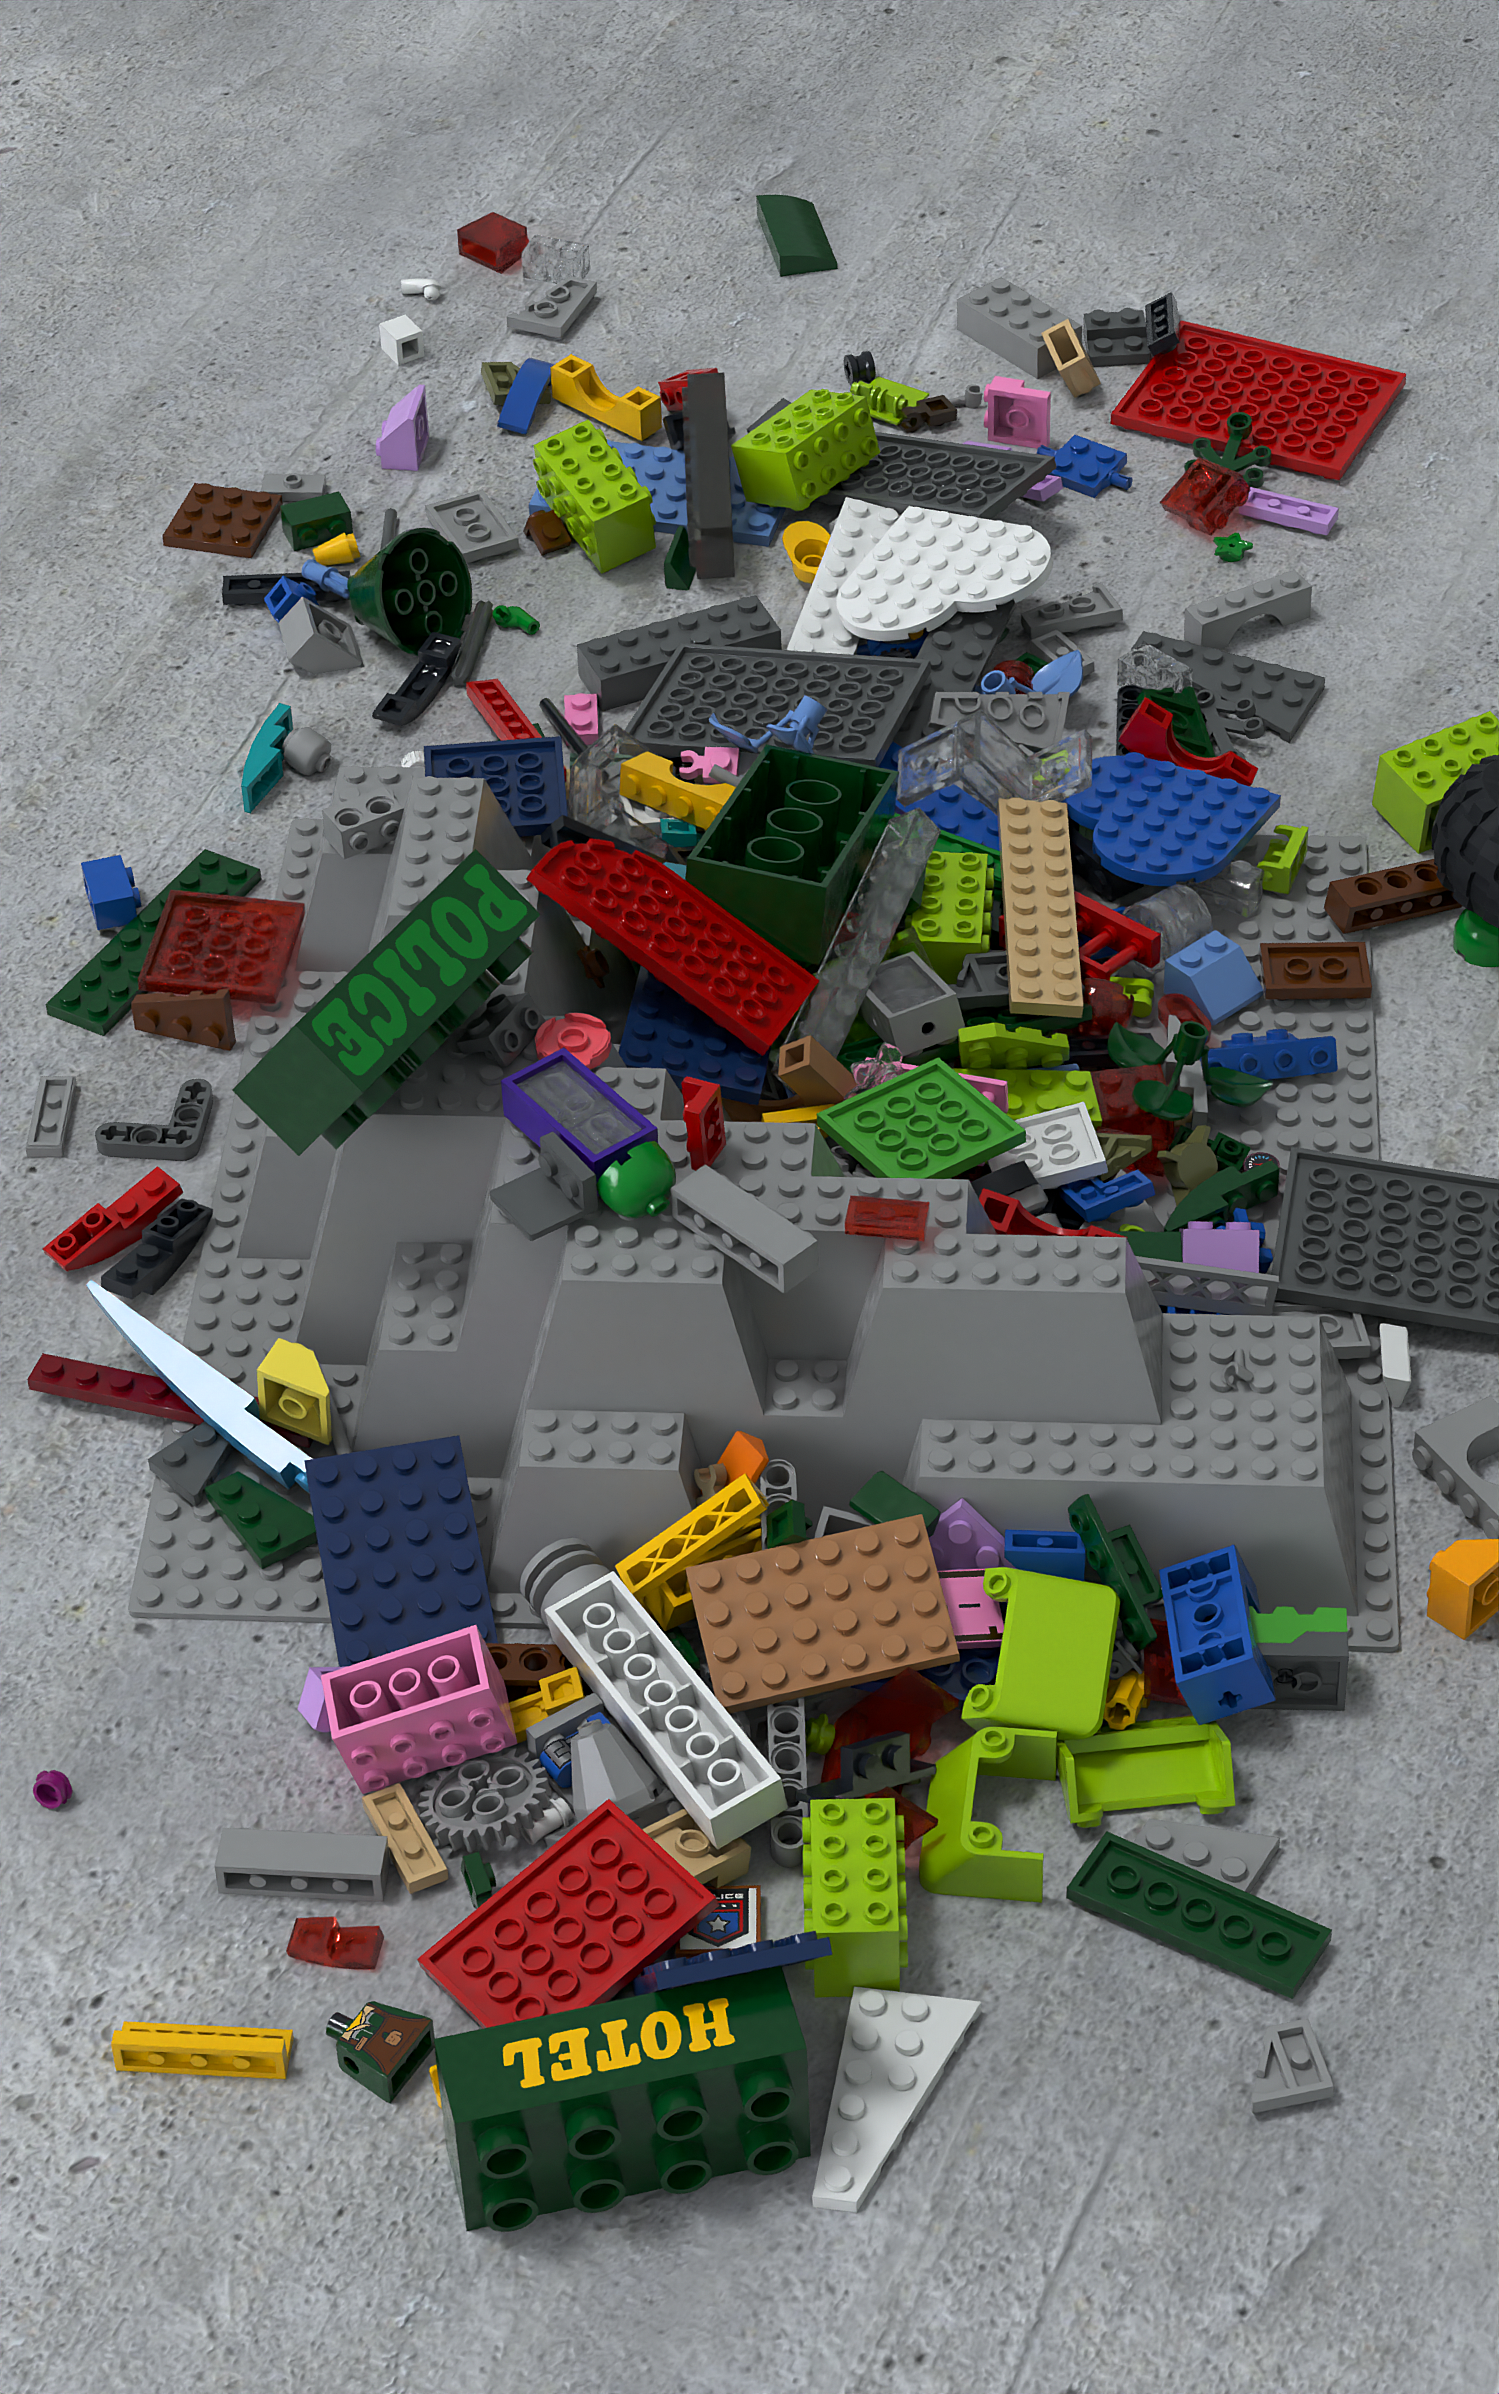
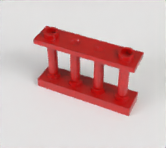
[999,890,1161,1001]

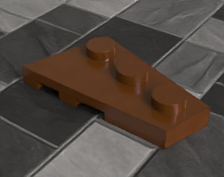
[131,989,236,1051]

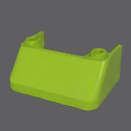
[919,1727,1057,1903]

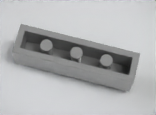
[671,1165,819,1294]
[214,1828,391,1902]

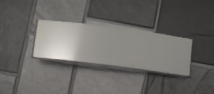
[1164,1015,1208,1131]

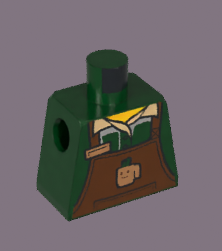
[326,2001,435,2104]

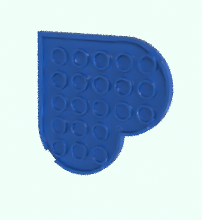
[1060,752,1281,887]

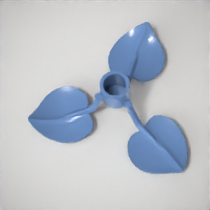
[974,650,1083,757]
[709,696,827,754]

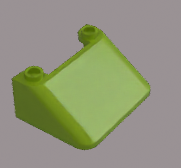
[961,1567,1120,1741]
[1057,1716,1235,1828]

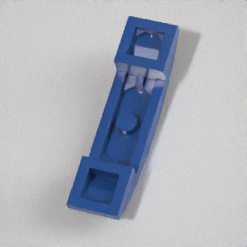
[497,358,555,435]

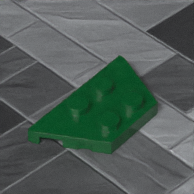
[1137,686,1215,758]

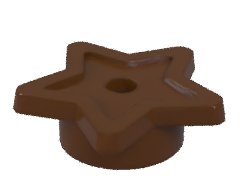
[577,945,610,989]

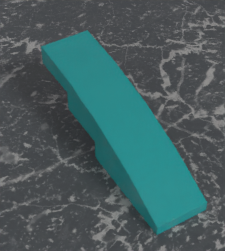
[241,703,293,813]

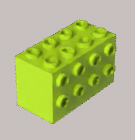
[731,389,880,511]
[533,419,656,574]
[1372,711,1499,854]
[903,851,994,985]
[802,1798,908,1998]

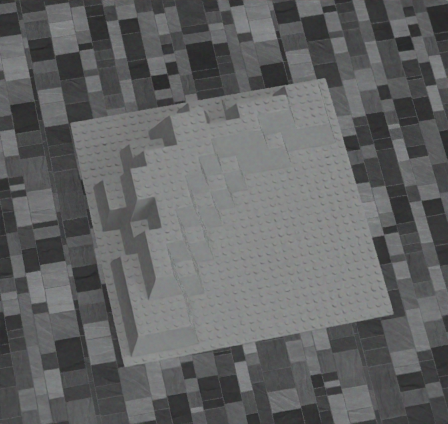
[128,766,1399,1652]

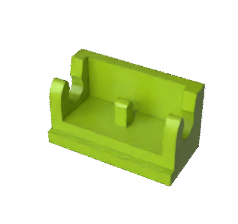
[1252,825,1309,894]

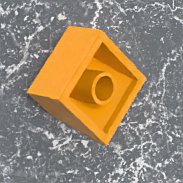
[1427,1539,1499,1640]

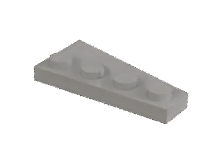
[928,692,1070,755]

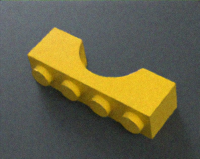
[550,354,662,441]
[619,751,736,830]

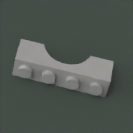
[1184,570,1312,650]

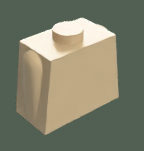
[1041,319,1101,398]

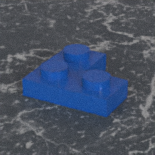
[1058,1169,1156,1223]

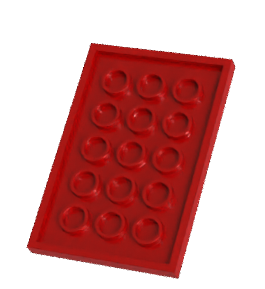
[417,1799,719,2028]

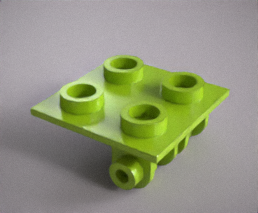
[850,376,929,426]

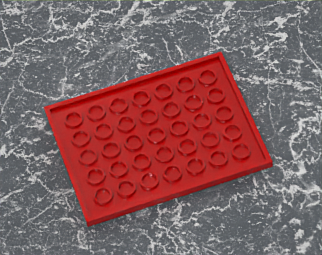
[1110,320,1406,480]

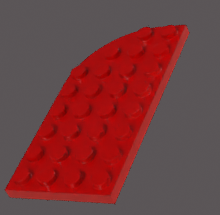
[526,839,820,1056]

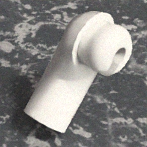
[401,278,441,300]

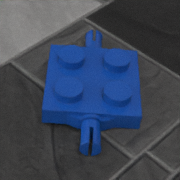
[1037,435,1133,498]

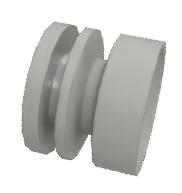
[520,1537,610,1628]

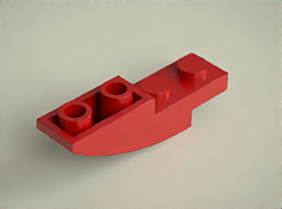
[42,1166,184,1271]

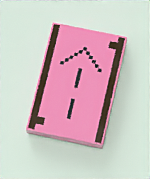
[938,1569,1004,1649]

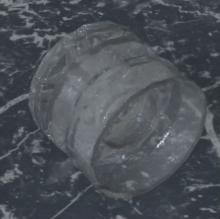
[1122,884,1213,973]

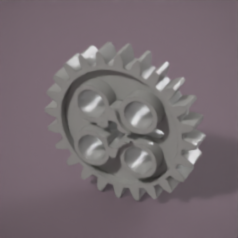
[418,1748,552,1852]

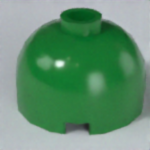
[1453,909,1499,967]
[596,1141,676,1218]

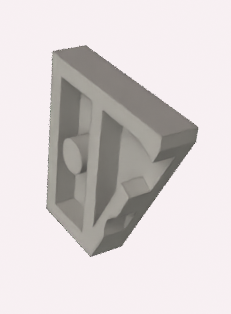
[1251,2018,1334,2114]

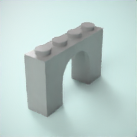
[1412,1396,1499,1539]

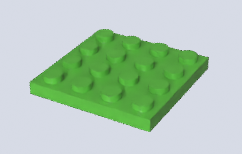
[817,1058,1026,1179]

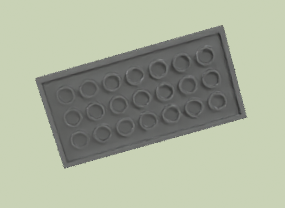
[814,432,1057,520]

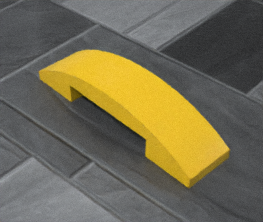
[509,1666,585,1743]

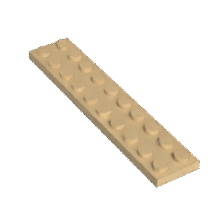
[997,798,1083,1018]

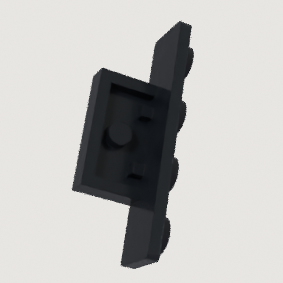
[796,1730,936,1804]

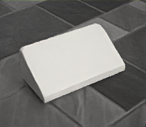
[1379,1323,1411,1407]

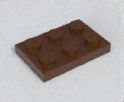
[1259,942,1372,1000]

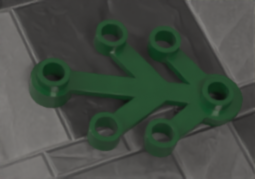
[1184,412,1272,507]

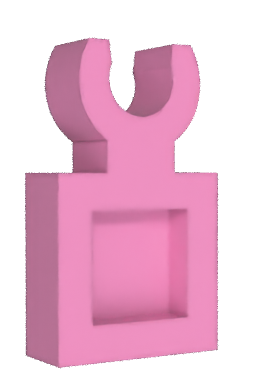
[679,747,740,784]

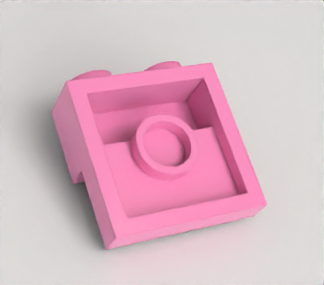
[984,376,1051,449]

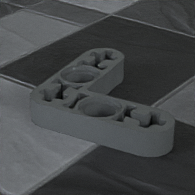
[95,1079,213,1161]

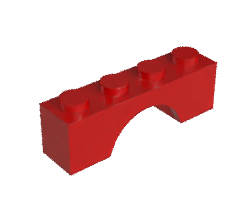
[1118,697,1258,786]
[979,1188,1128,1238]

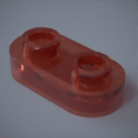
[1158,993,1211,1045]

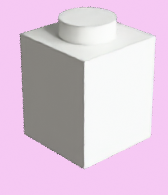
[379,315,424,365]

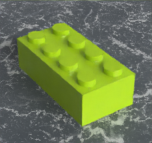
[952,1068,1102,1133]

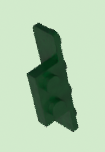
[1068,1494,1163,1652]

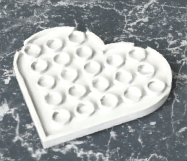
[836,506,1053,641]

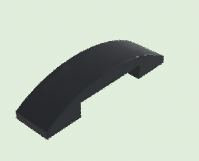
[372,631,462,726]

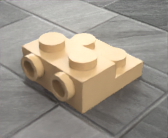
[642,1808,751,1889]

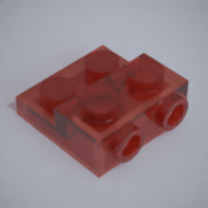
[1160,457,1251,536]

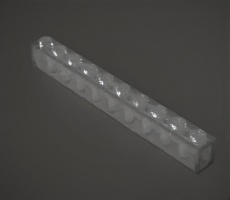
[771,807,941,1095]

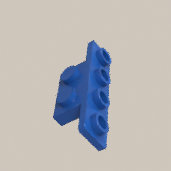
[1199,1029,1338,1086]

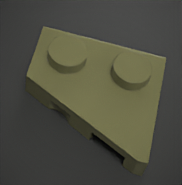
[481,362,552,406]

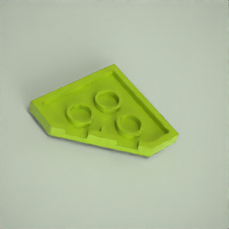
[958,1023,1069,1070]

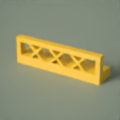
[615,1474,769,1601]
[111,2021,294,2079]

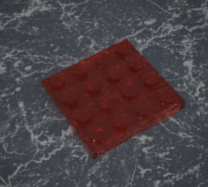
[138,890,305,1004]

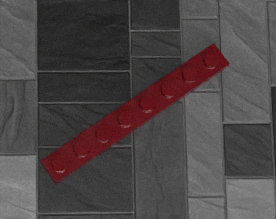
[27,1353,314,1448]

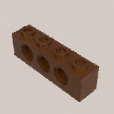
[1324,859,1462,934]
[486,1643,606,1709]

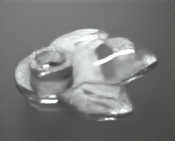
[844,1042,906,1100]

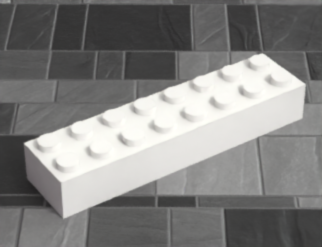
[544,1571,788,1850]

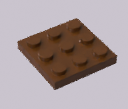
[162,483,283,559]

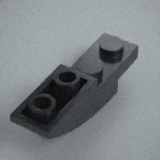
[101,1198,213,1300]

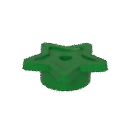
[1213,533,1253,562]

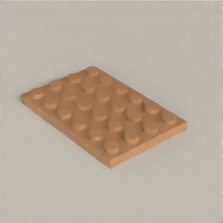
[685,1514,960,1714]

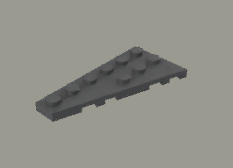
[1131,631,1325,743]

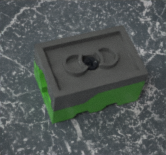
[1249,1606,1349,1711]

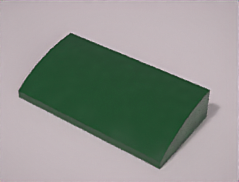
[756,195,838,277]

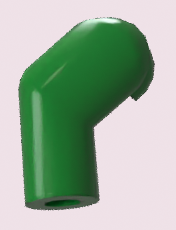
[492,605,540,635]

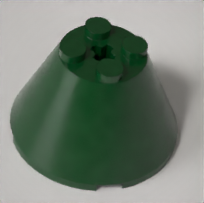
[347,528,472,657]

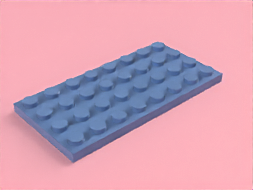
[529,439,786,547]

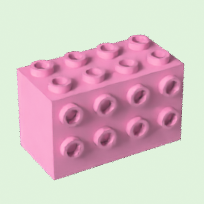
[321,1625,518,1794]

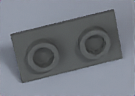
[1109,1629,1143,1680]

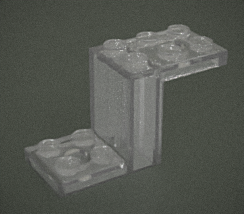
[897,709,1092,817]

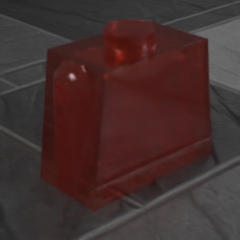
[457,212,530,274]

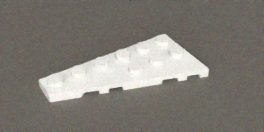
[812,1986,981,2213]

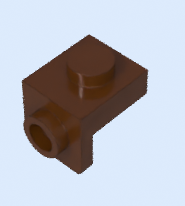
[523,510,571,556]

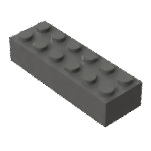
[577,595,782,711]

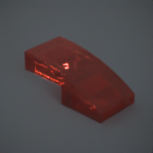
[286,1916,384,1970]

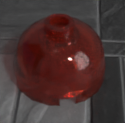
[1069,978,1135,1036]

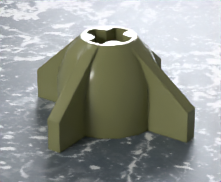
[1157,1125,1219,1206]

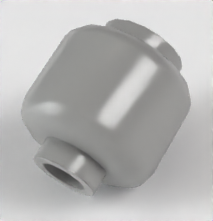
[282,727,333,776]

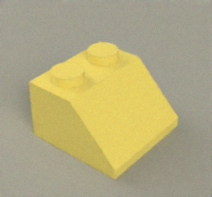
[257,1338,332,1445]

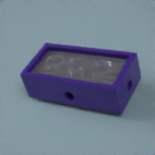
[501,1048,658,1197]

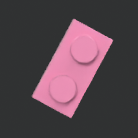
[564,693,599,746]

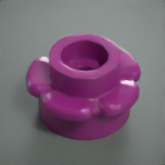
[33,1770,73,1809]

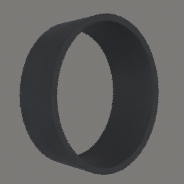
[970,1161,1039,1199]

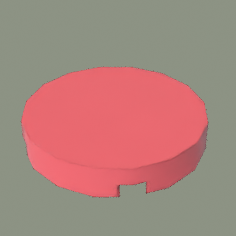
[534,1013,612,1069]

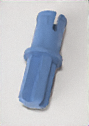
[302,559,350,599]

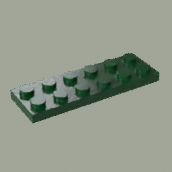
[1066,1831,1332,1999]

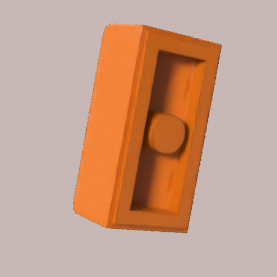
[701,1431,769,1496]

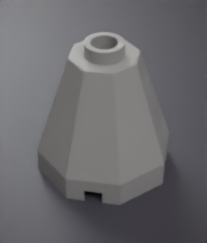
[571,1719,663,1823]

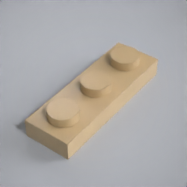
[362,1783,448,1894]

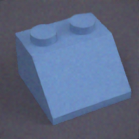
[1164,930,1264,1026]

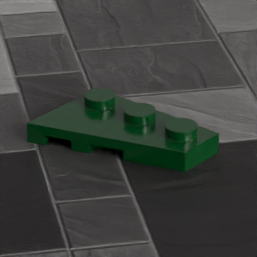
[205,1471,317,1569]

